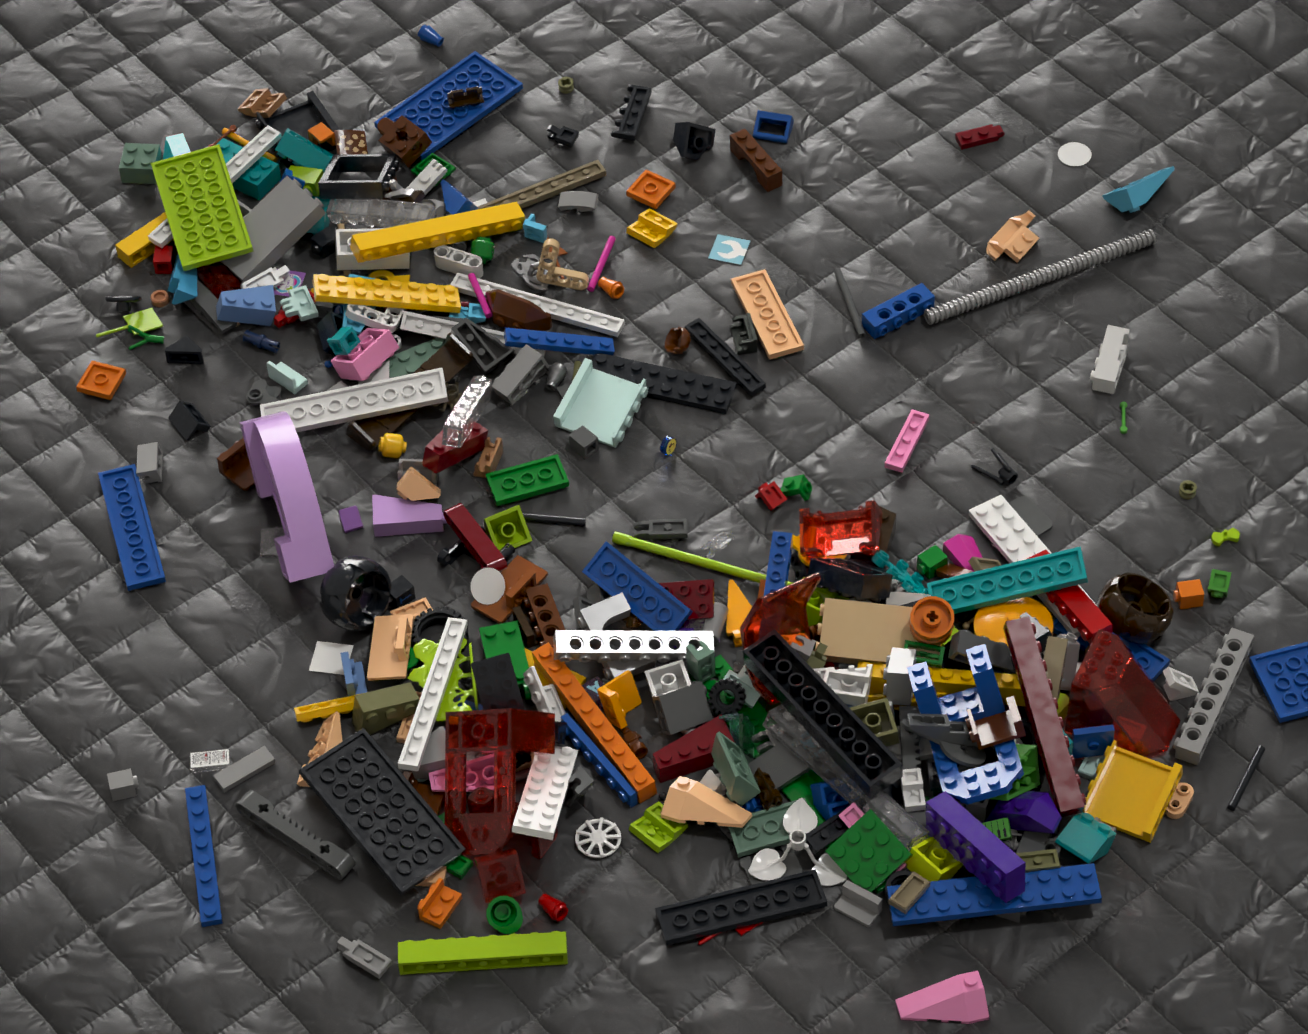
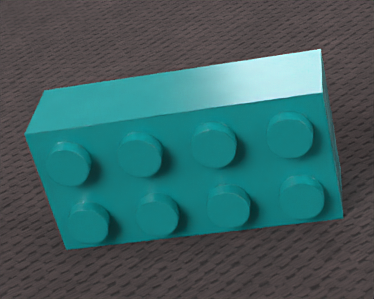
[216,138,281,200]

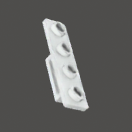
[523,666,566,745]

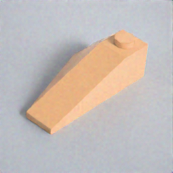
[297,711,343,787]
[661,776,752,828]

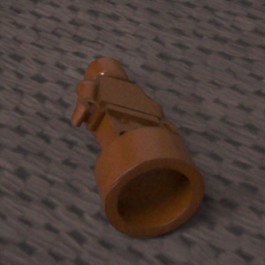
[622,727,648,759]

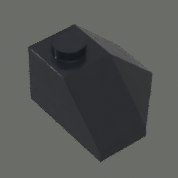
[673,122,716,160]

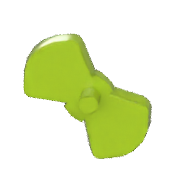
[1211,528,1240,547]

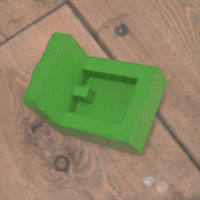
[1208,569,1232,598]

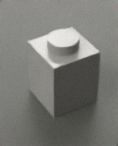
[107,768,139,801]

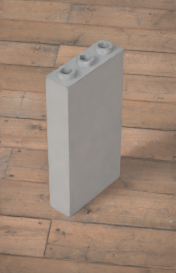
[220,176,326,283]

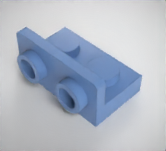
[340,652,367,696]

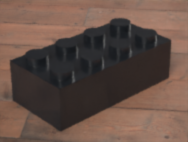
[807,558,893,601]

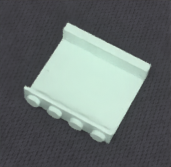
[553,358,648,448]

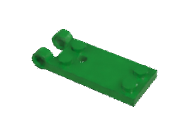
[479,621,532,701]

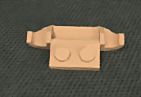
[986,210,1039,263]

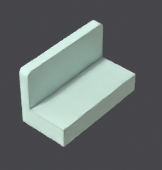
[266,361,308,394]

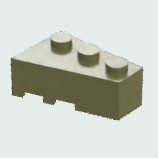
[352,682,419,735]

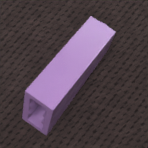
[372,495,447,537]

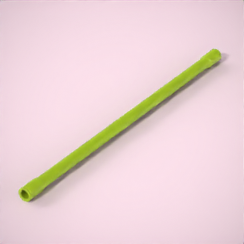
[612,531,849,600]

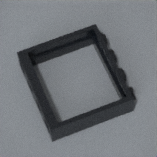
[318,154,399,199]

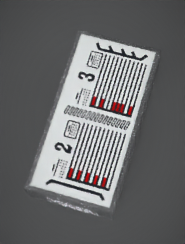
[190,749,231,773]

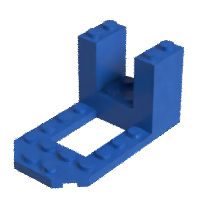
[907,644,1024,805]

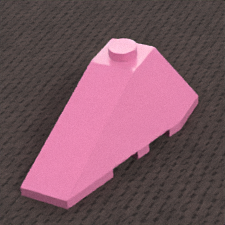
[895,970,989,1024]

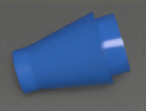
[418,25,444,47]

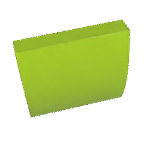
[629,801,688,853]

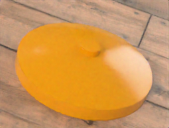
[974,597,1053,646]

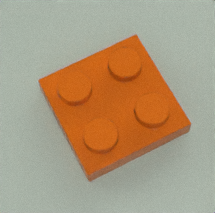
[626,170,676,209]
[76,361,126,400]

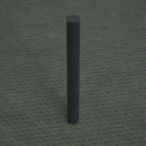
[522,513,586,526]
[1227,745,1265,811]

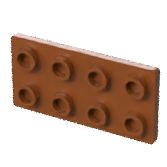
[471,555,548,624]

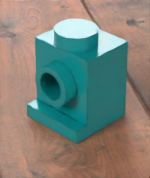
[327,327,361,355]

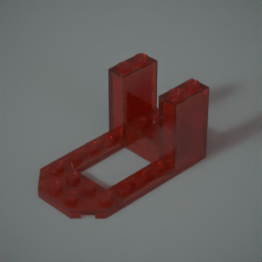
[445,708,555,855]

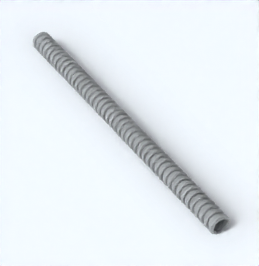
[924,229,1156,325]

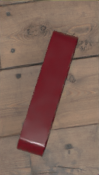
[443,503,508,572]

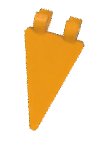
[726,580,760,647]

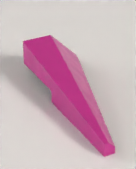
[943,534,983,572]

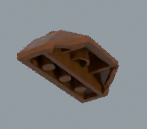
[485,289,552,331]

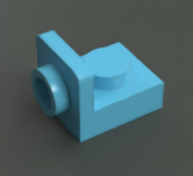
[523,213,547,243]

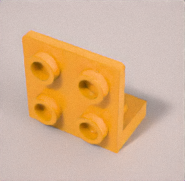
[597,670,642,729]

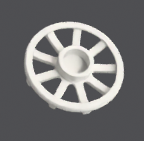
[575,817,621,858]

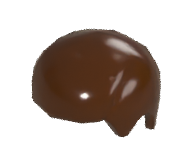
[665,327,691,355]

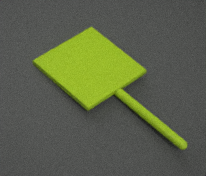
[96,308,163,337]

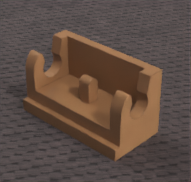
[473,437,503,478]

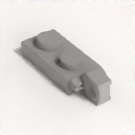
[337,936,392,979]

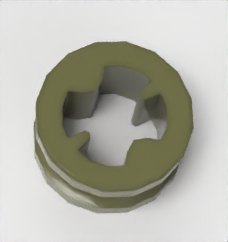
[558,77,574,94]
[1179,480,1197,500]

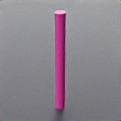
[587,236,616,292]

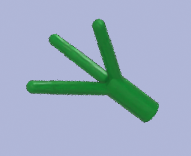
[128,325,164,350]

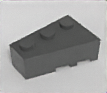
[451,318,515,377]

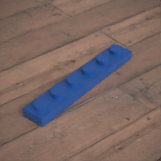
[504,327,615,356]
[561,713,638,808]

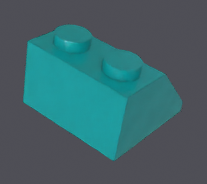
[1055,812,1117,863]

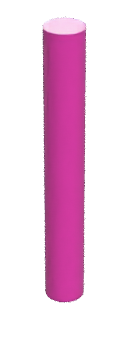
[468,273,492,318]

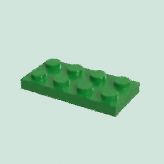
[485,454,569,506]

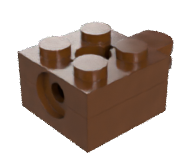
[377,115,432,168]

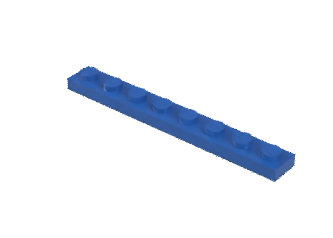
[185,785,223,927]

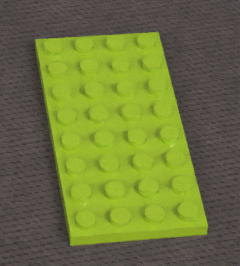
[151,144,254,271]

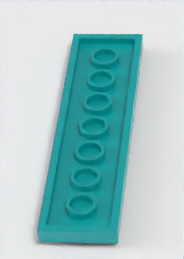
[927,546,1088,614]

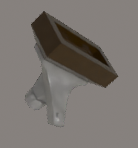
[385,179,425,211]

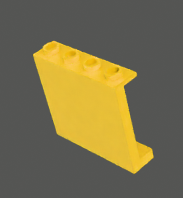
[1082,740,1183,843]

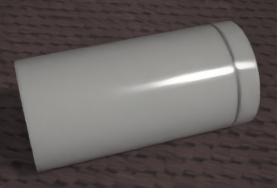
[702,602,728,645]

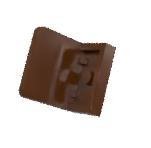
[217,438,255,491]

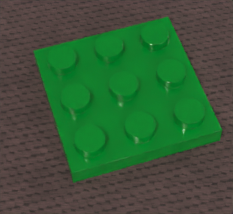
[826,809,913,893]

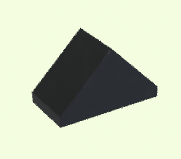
[165,335,204,364]

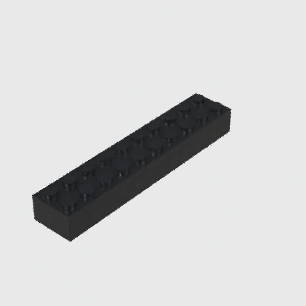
[743,629,903,799]

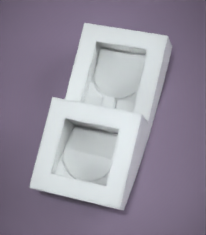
[901,768,926,812]

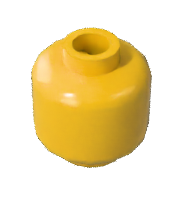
[378,433,407,459]

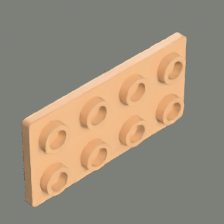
[367,614,414,681]

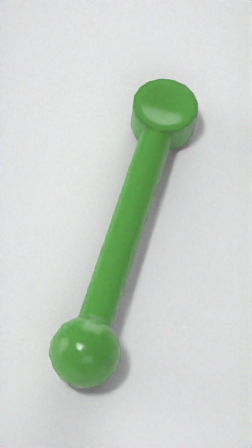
[1120,401,1127,434]

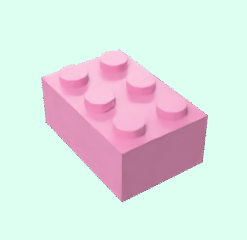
[331,328,399,381]

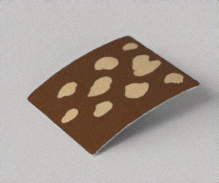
[334,130,368,155]

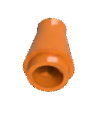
[598,277,625,299]

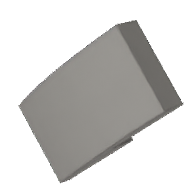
[558,191,598,212]

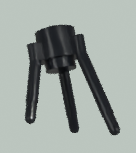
[971,448,1018,485]

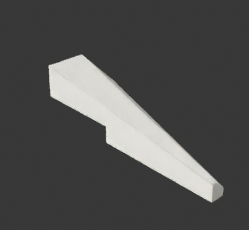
[813,664,873,706]

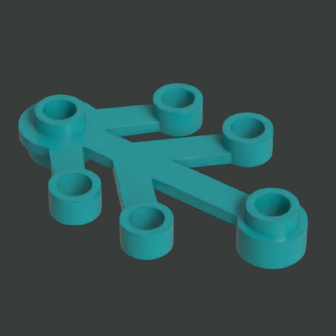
[872,550,929,594]

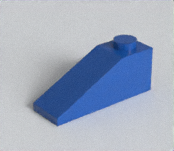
[441,179,478,215]

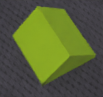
[484,505,532,550]

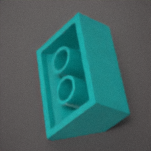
[275,128,333,172]

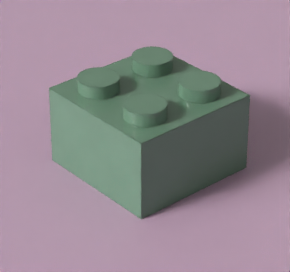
[119,143,162,184]

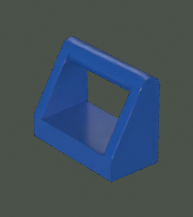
[753,110,794,143]

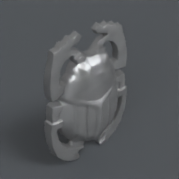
[511,254,560,291]

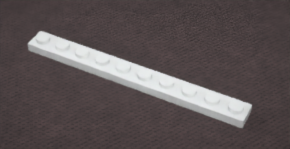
[148,125,282,248]
[450,273,625,337]
[398,617,468,771]

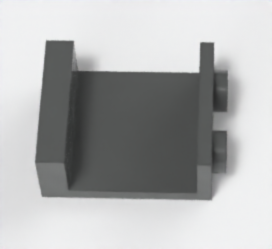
[652,681,713,735]

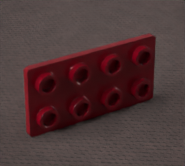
[639,579,714,623]

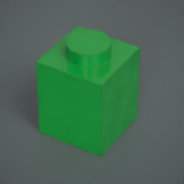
[917,545,948,580]

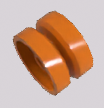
[910,596,954,646]

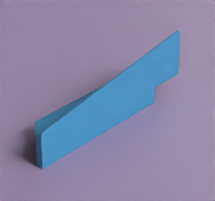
[167,255,198,305]

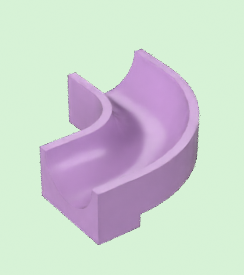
[240,411,334,582]

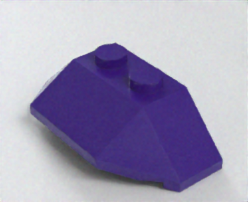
[984,791,1062,833]

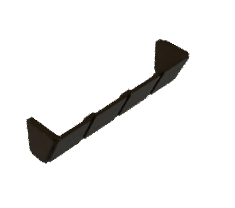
[346,332,473,451]

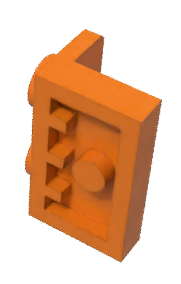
[417,878,462,929]

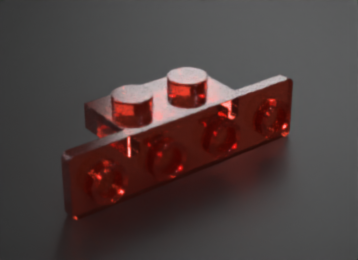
[197,264,242,299]

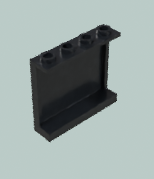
[255,91,340,168]

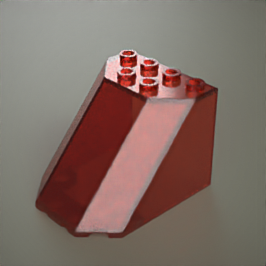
[1065,629,1181,757]

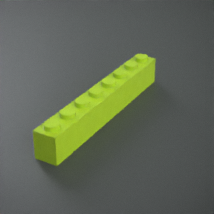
[398,931,568,975]

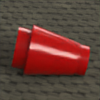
[538,894,568,921]

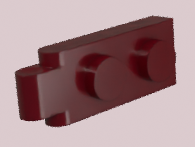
[955,124,1005,150]

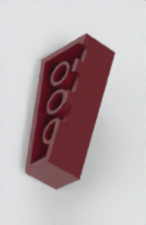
[422,413,488,474]
[653,715,735,783]

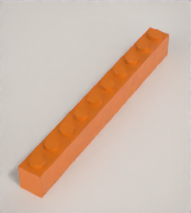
[532,642,657,804]

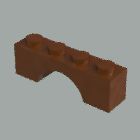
[730,128,783,192]

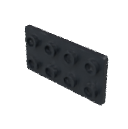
[471,653,527,740]

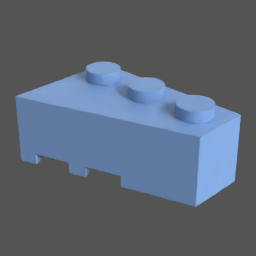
[216,285,276,326]

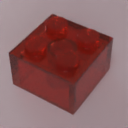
[474,848,526,903]

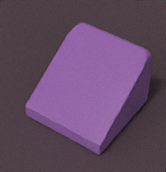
[338,506,363,533]

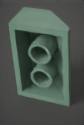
[711,731,761,806]

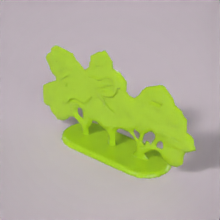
[407,638,479,725]

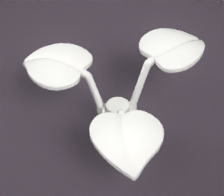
[748,798,847,887]

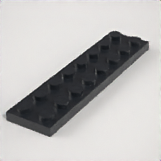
[592,353,737,414]
[655,869,828,946]

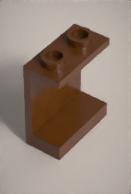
[965,695,1026,750]

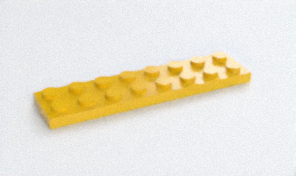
[313,274,461,313]

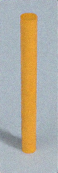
[222,128,278,163]

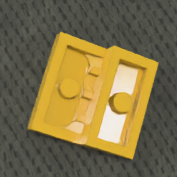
[626,208,678,248]

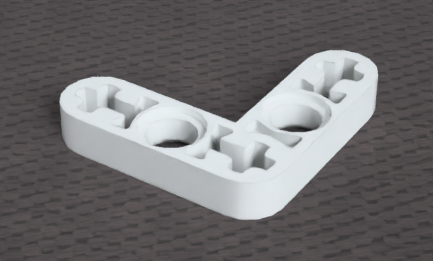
[345,304,407,333]

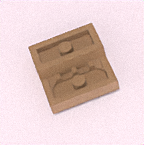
[238,88,287,118]

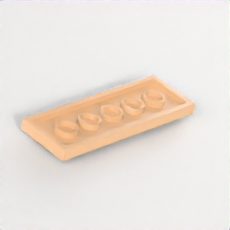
[731,269,804,360]

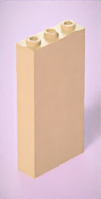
[815,598,941,668]

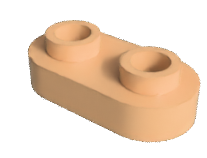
[1165,783,1194,819]

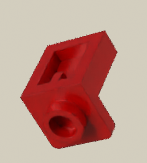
[755,481,787,511]

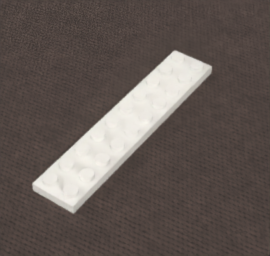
[260,368,448,432]
[968,495,1097,637]

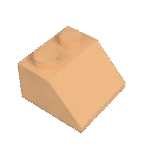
[397,466,441,501]

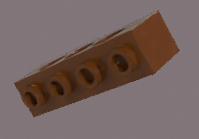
[523,583,565,647]

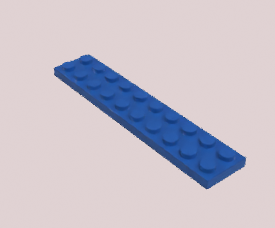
[887,863,1102,926]

